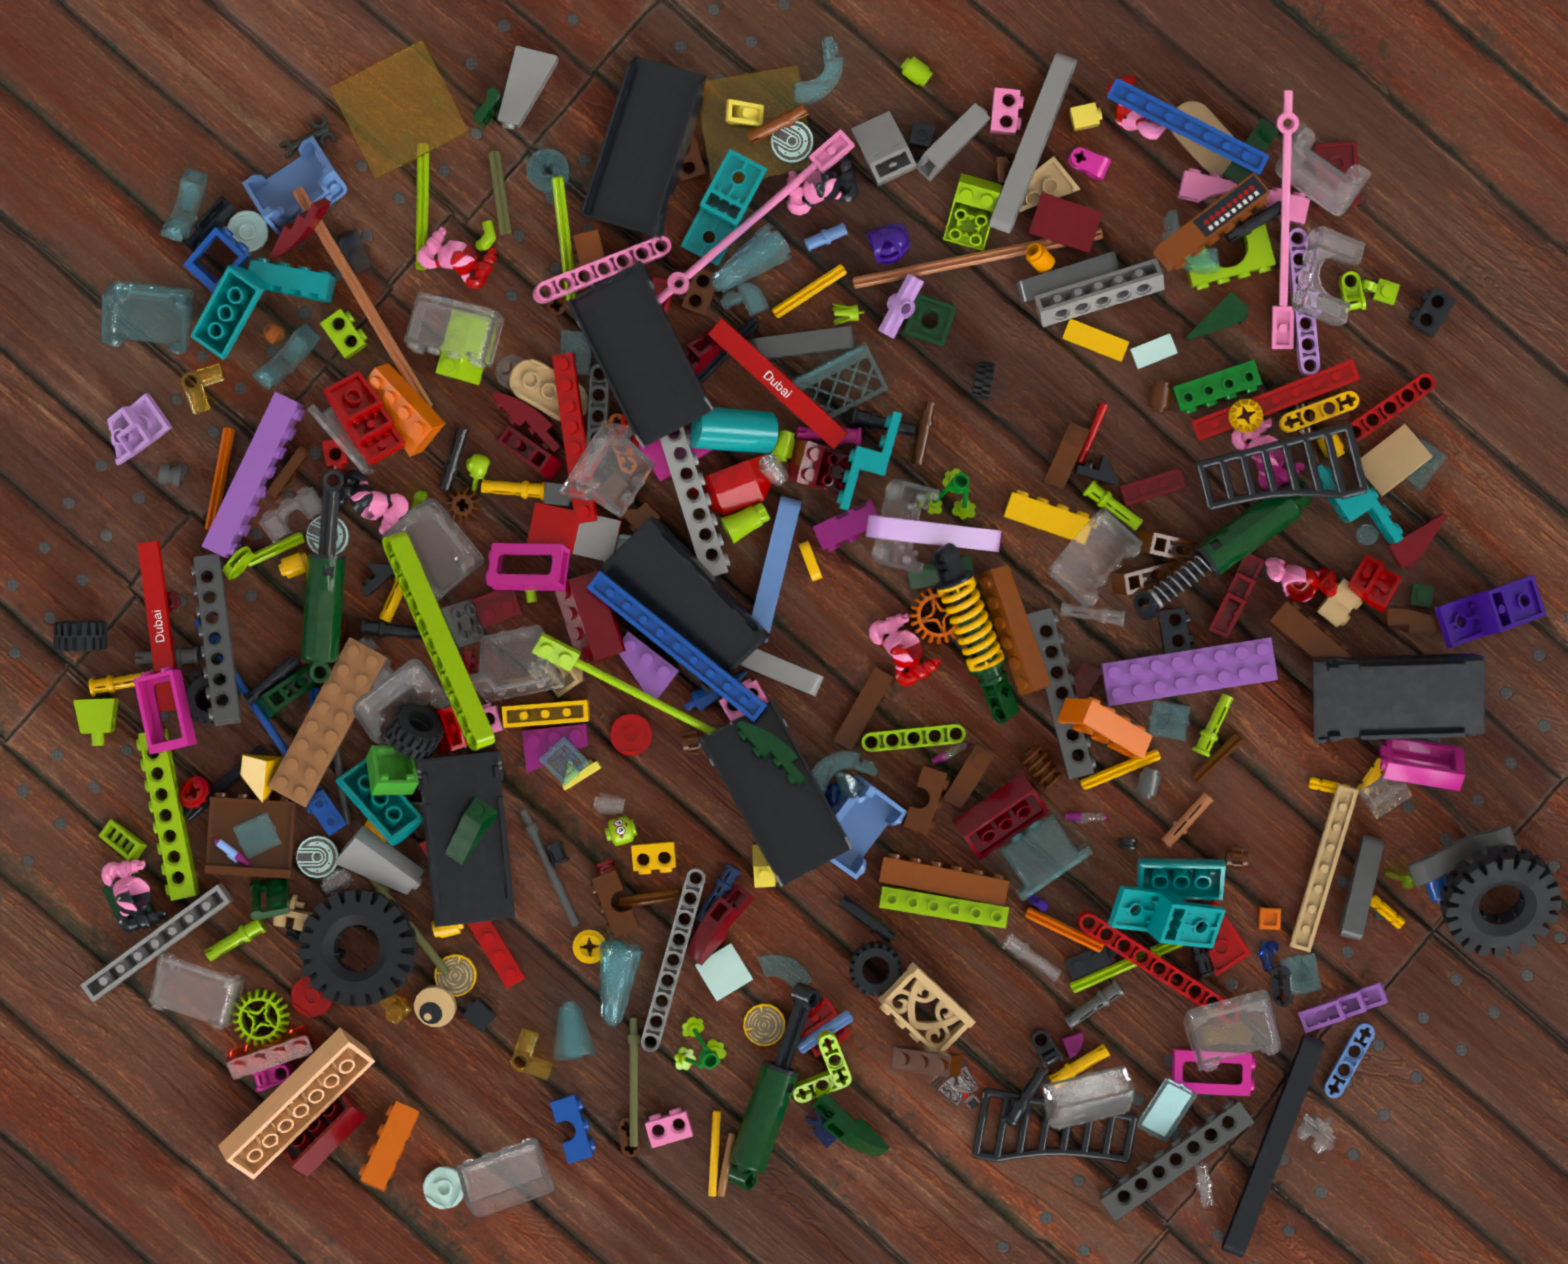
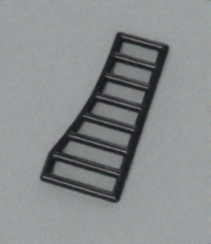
[1196,423,1368,511]
[972,1088,1138,1164]

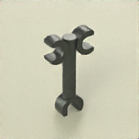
[279,114,337,158]

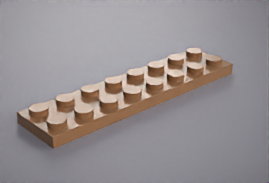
[268,637,388,807]

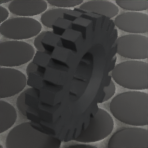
[1440,845,1562,958]
[298,890,418,1007]

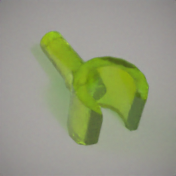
[407,490,428,518]
[1384,871,1414,888]

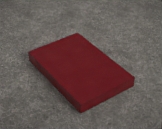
[1313,141,1361,208]
[1028,193,1103,254]

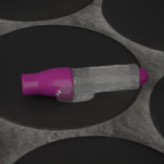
[931,741,970,765]
[1065,812,1107,824]

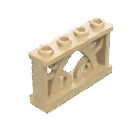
[878,962,976,1052]

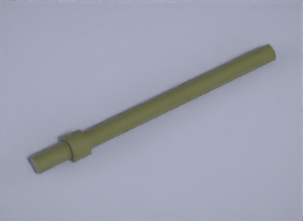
[368,878,451,976]
[627,1018,640,1147]

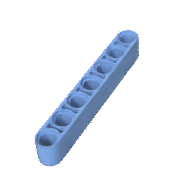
[752,496,802,643]

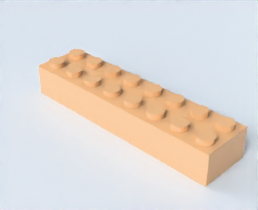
[218,1028,375,1180]

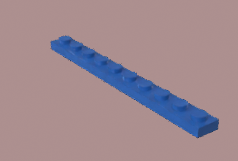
[587,571,768,722]

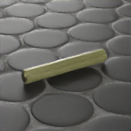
[489,151,511,235]

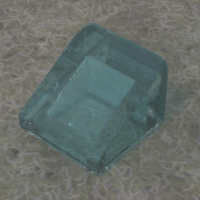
[835,772,862,799]

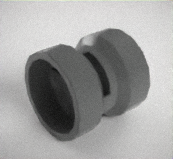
[158,463,184,487]

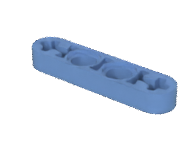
[1323,1022,1375,1098]

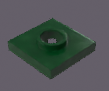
[903,293,957,347]

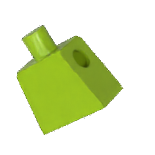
[74,698,119,746]

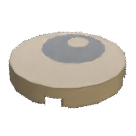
[414,985,457,1027]

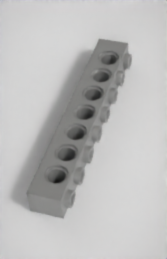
[660,427,730,576]
[80,883,234,1002]

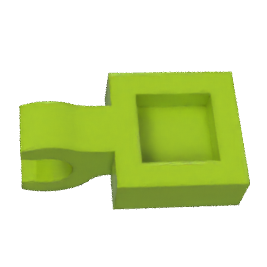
[1361,278,1400,306]

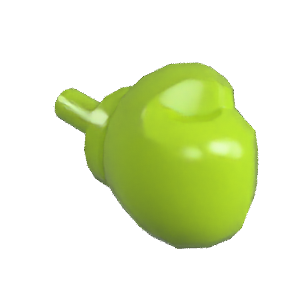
[466,454,490,491]

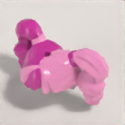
[1231,418,1305,491]

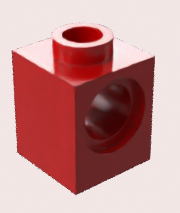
[322,437,350,470]

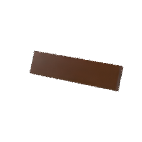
[833,667,893,751]

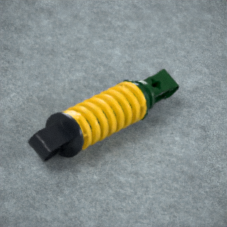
[931,543,1019,724]

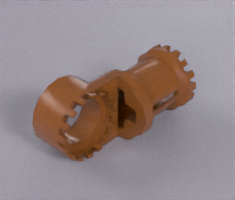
[263,323,285,345]

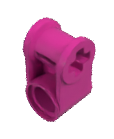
[1068,147,1111,181]
[250,1062,294,1092]

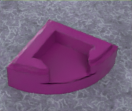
[1062,1031,1083,1059]

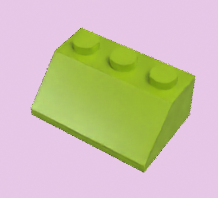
[436,311,496,386]

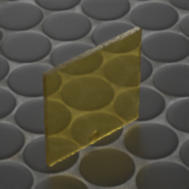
[330,40,469,179]
[700,65,813,183]

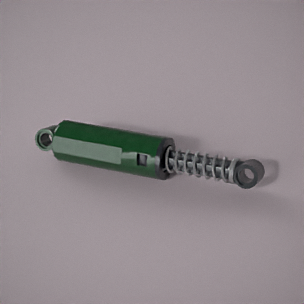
[1133,480,1312,620]

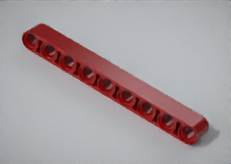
[1077,910,1240,1024]

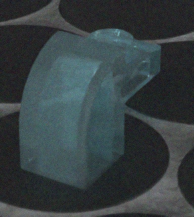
[720,282,769,317]

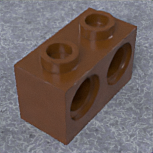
[678,133,707,183]
[679,269,721,318]

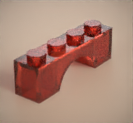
[226,1024,315,1080]

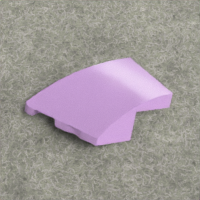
[107,393,173,465]

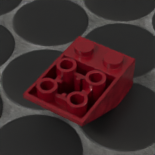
[785,439,852,494]

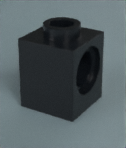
[909,121,935,150]
[463,997,498,1032]

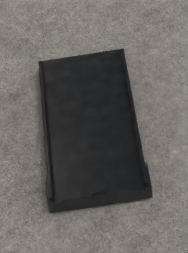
[580,56,708,239]
[566,260,714,448]
[597,516,771,695]
[1312,653,1485,743]
[698,699,852,887]
[415,751,515,927]

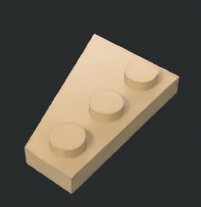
[1019,156,1080,213]

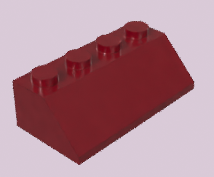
[555,571,626,665]
[953,773,1049,860]
[282,1091,367,1177]

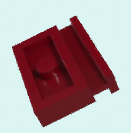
[472,590,523,629]

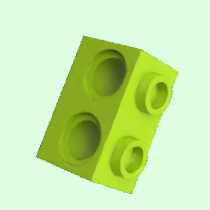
[320,309,368,360]

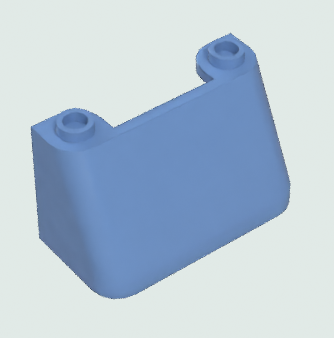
[242,136,347,235]
[830,775,907,880]

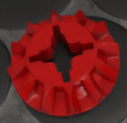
[179,776,210,810]

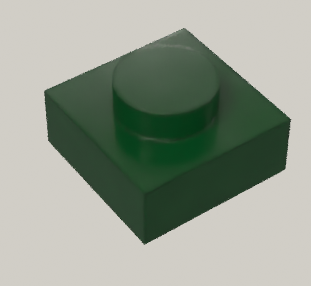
[1409,584,1434,608]

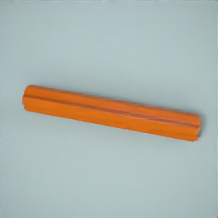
[1025,907,1104,952]

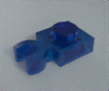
[805,1109,837,1148]

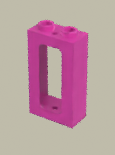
[486,543,570,591]
[134,666,197,754]
[1379,738,1465,791]
[1171,1047,1255,1096]

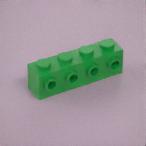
[1171,360,1262,414]

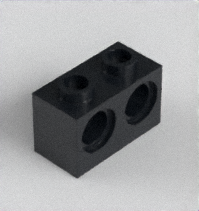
[1409,287,1456,338]
[1157,608,1194,654]

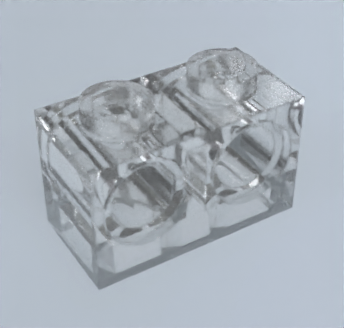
[1359,777,1412,819]

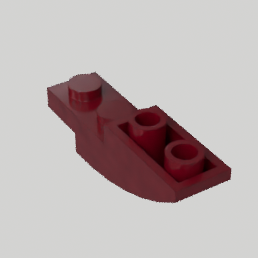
[491,392,561,454]
[686,884,754,966]

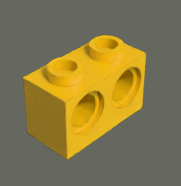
[631,841,677,875]

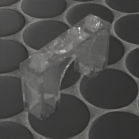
[1292,226,1365,326]

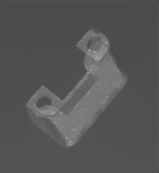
[1047,509,1143,608]

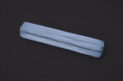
[797,1010,853,1053]

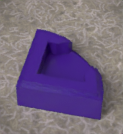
[1026,893,1049,912]

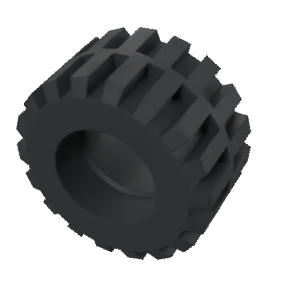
[53,620,108,652]
[185,672,240,725]
[385,703,445,760]
[849,941,902,997]

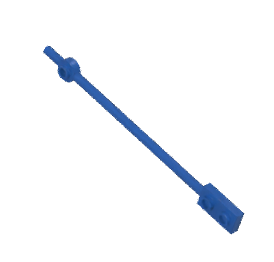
[193,618,347,836]

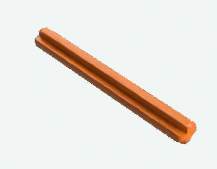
[205,427,235,531]

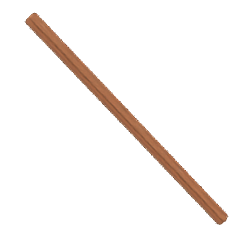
[293,187,433,407]
[853,228,1103,289]

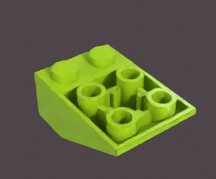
[943,173,1002,251]

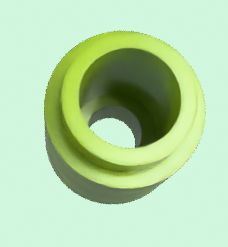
[901,56,933,87]
[771,430,796,463]

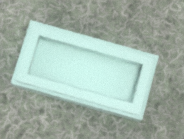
[1130,333,1178,369]

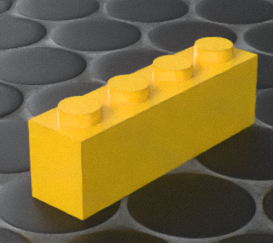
[1003,490,1093,545]
[502,700,590,728]

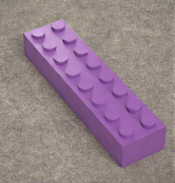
[202,392,305,558]
[1100,637,1278,706]

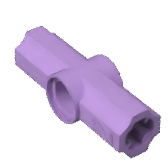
[878,273,924,338]

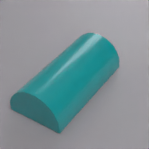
[190,265,266,360]
[691,407,778,454]
[336,758,424,846]
[1136,858,1226,900]

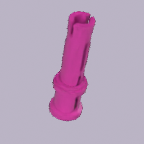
[797,426,862,446]

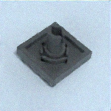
[440,599,486,648]

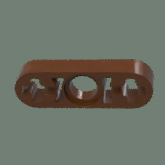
[266,445,311,501]

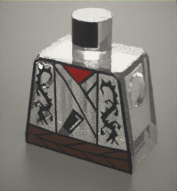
[930,1057,980,1110]

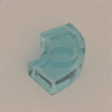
[757,954,813,989]

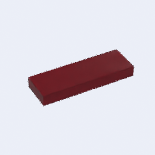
[1119,467,1187,507]

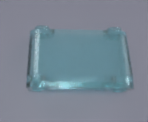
[101,281,194,354]

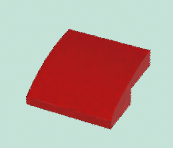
[1348,554,1403,613]
[434,706,469,754]
[801,998,852,1058]

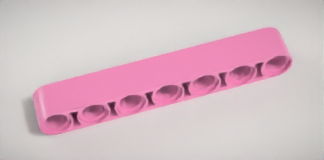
[533,236,671,304]

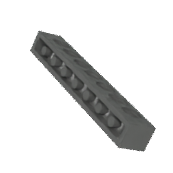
[191,554,242,726]
[1026,608,1096,779]
[1099,1099,1255,1221]

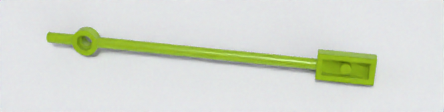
[532,632,717,734]

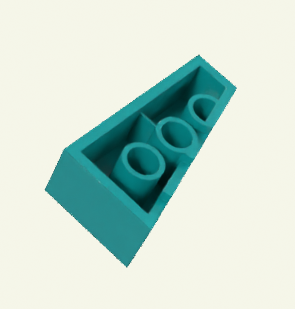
[248,257,336,304]

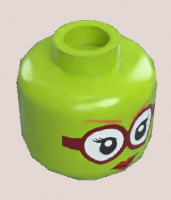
[605,816,637,846]

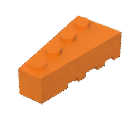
[366,363,445,457]
[1057,697,1152,759]
[358,1101,420,1192]

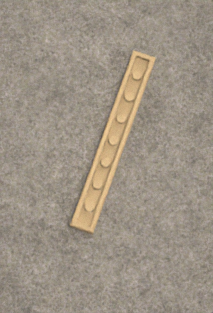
[1289,783,1359,952]

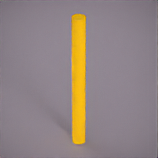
[708,1110,721,1197]

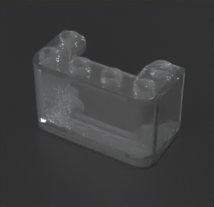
[404,292,504,369]

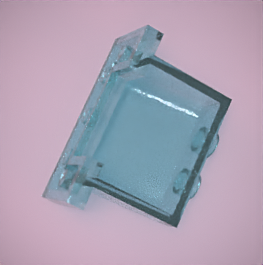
[1000,814,1093,902]

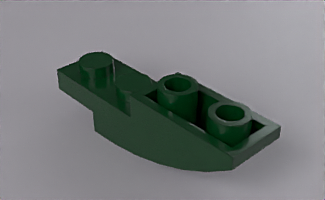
[736,721,805,786]
[811,1092,890,1157]

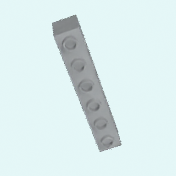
[1034,258,1165,327]

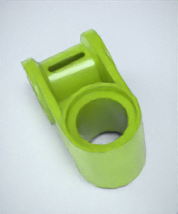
[1338,271,1366,314]

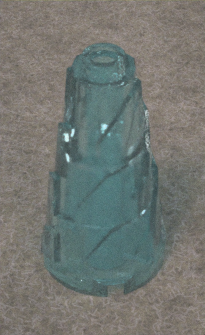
[711,223,792,293]
[599,940,643,1026]

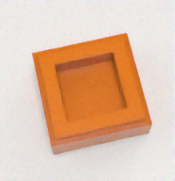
[1258,907,1281,930]

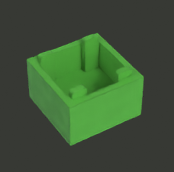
[366,745,418,795]

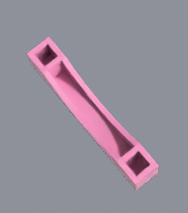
[1177,168,1310,226]

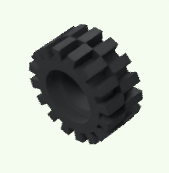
[971,360,995,401]

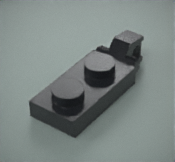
[186,196,236,250]
[1064,943,1123,980]

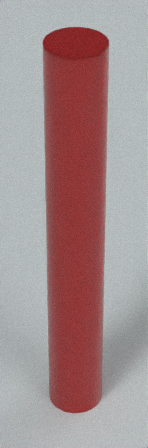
[1076,402,1108,464]

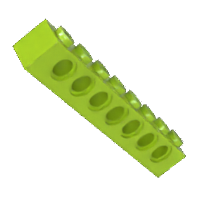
[136,728,200,901]

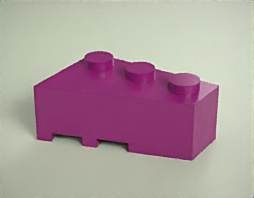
[813,500,878,552]
[522,723,590,773]

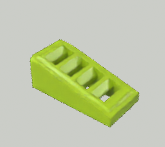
[99,819,147,861]

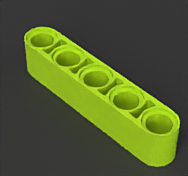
[861,724,966,752]

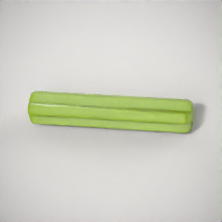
[248,532,305,567]

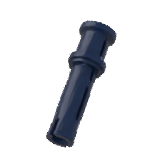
[695,862,742,922]

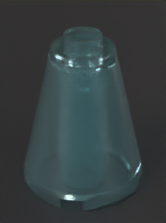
[553,1001,596,1061]

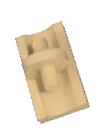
[273,894,313,931]

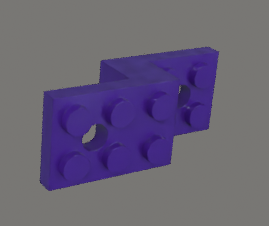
[1434,575,1546,649]

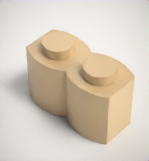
[1316,578,1363,627]

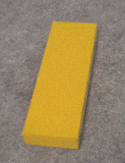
[1062,319,1129,362]

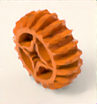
[910,588,958,644]

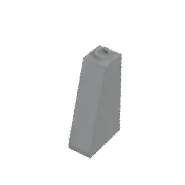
[497,46,559,130]
[916,103,990,181]
[334,826,424,895]

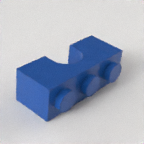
[550,1092,596,1164]

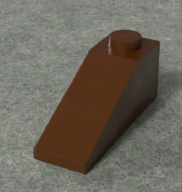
[1043,422,1090,490]
[1136,530,1199,562]
[1110,560,1178,595]
[943,744,994,809]

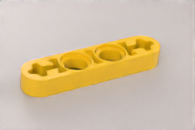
[1279,391,1359,433]

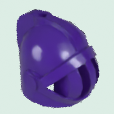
[867,223,910,265]

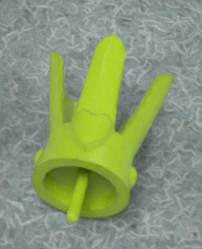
[832,304,864,326]

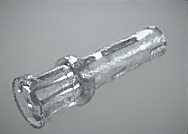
[1060,602,1126,628]
[1001,932,1062,982]

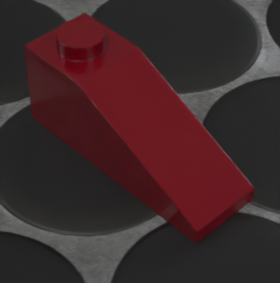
[497,425,564,481]
[1386,513,1447,570]

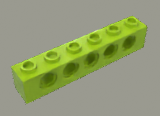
[879,885,1009,929]

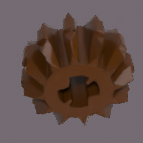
[445,488,482,524]

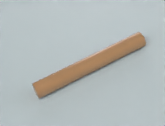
[716,1132,737,1197]

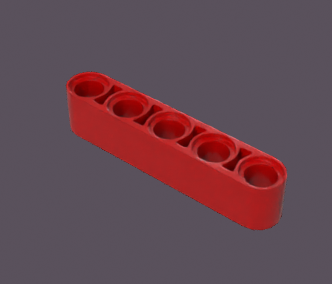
[1343,374,1435,442]

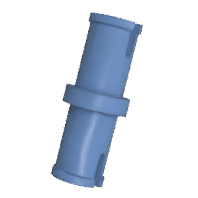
[804,222,848,251]

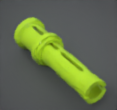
[1083,479,1143,531]
[1192,693,1234,758]
[204,919,267,962]

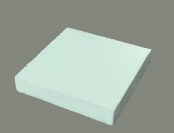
[695,943,753,1001]

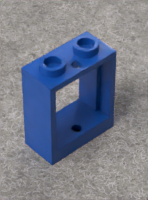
[183,227,253,293]

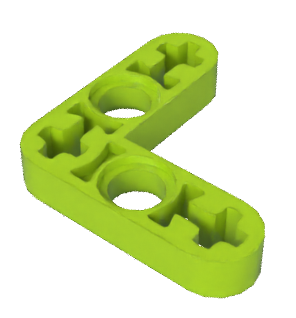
[792,1030,852,1103]

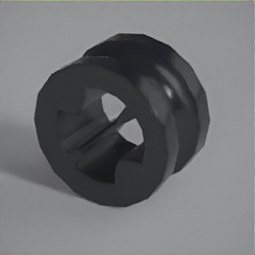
[1118,837,1138,850]

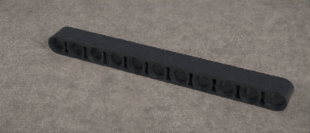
[1221,1034,1325,1258]

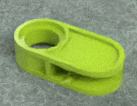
[222,546,255,580]

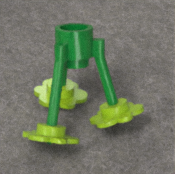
[921,468,976,520]
[674,1016,726,1070]

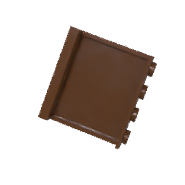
[204,792,296,879]

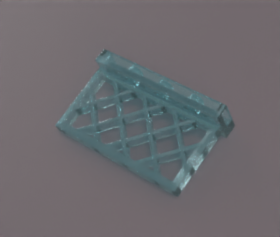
[791,343,888,418]

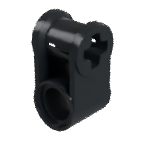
[1030,1027,1064,1070]

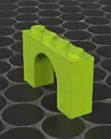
[1185,224,1276,291]

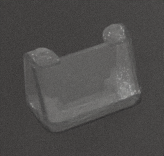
[1275,124,1372,216]
[872,479,940,574]
[382,499,484,602]
[353,659,451,746]
[148,952,246,1030]
[1183,990,1282,1072]

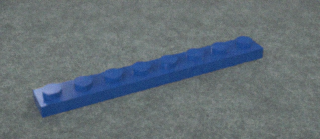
[1106,78,1269,175]

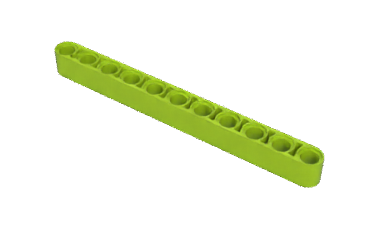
[382,531,495,751]

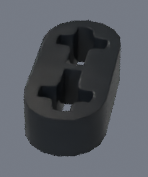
[1271,966,1294,1007]

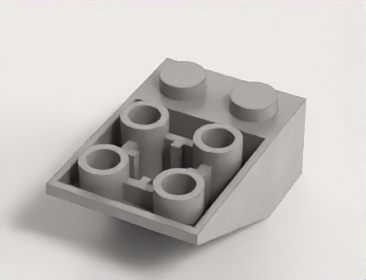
[851,111,917,187]

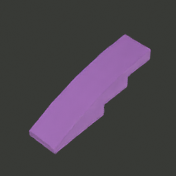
[1298,982,1389,1033]

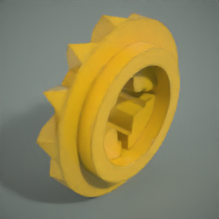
[1229,399,1263,433]
[573,929,607,964]

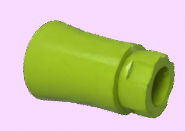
[720,502,770,544]

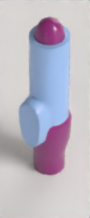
[214,838,250,867]

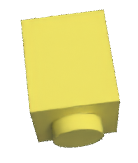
[1069,102,1102,132]

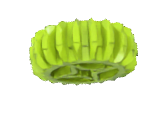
[232,989,290,1046]

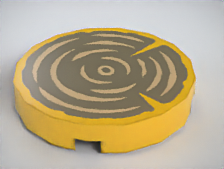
[434,954,477,997]
[743,1003,785,1046]

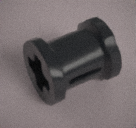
[545,840,570,867]

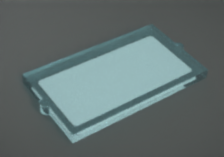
[1136,1078,1197,1143]

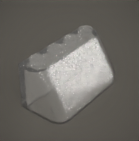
[1042,1065,1135,1129]
[456,1138,555,1217]

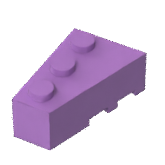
[619,632,680,699]

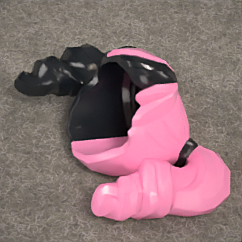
[786,155,859,216]
[339,469,409,536]
[101,860,167,933]

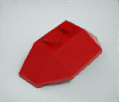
[691,454,776,515]

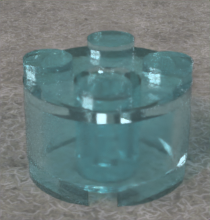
[527,149,571,195]

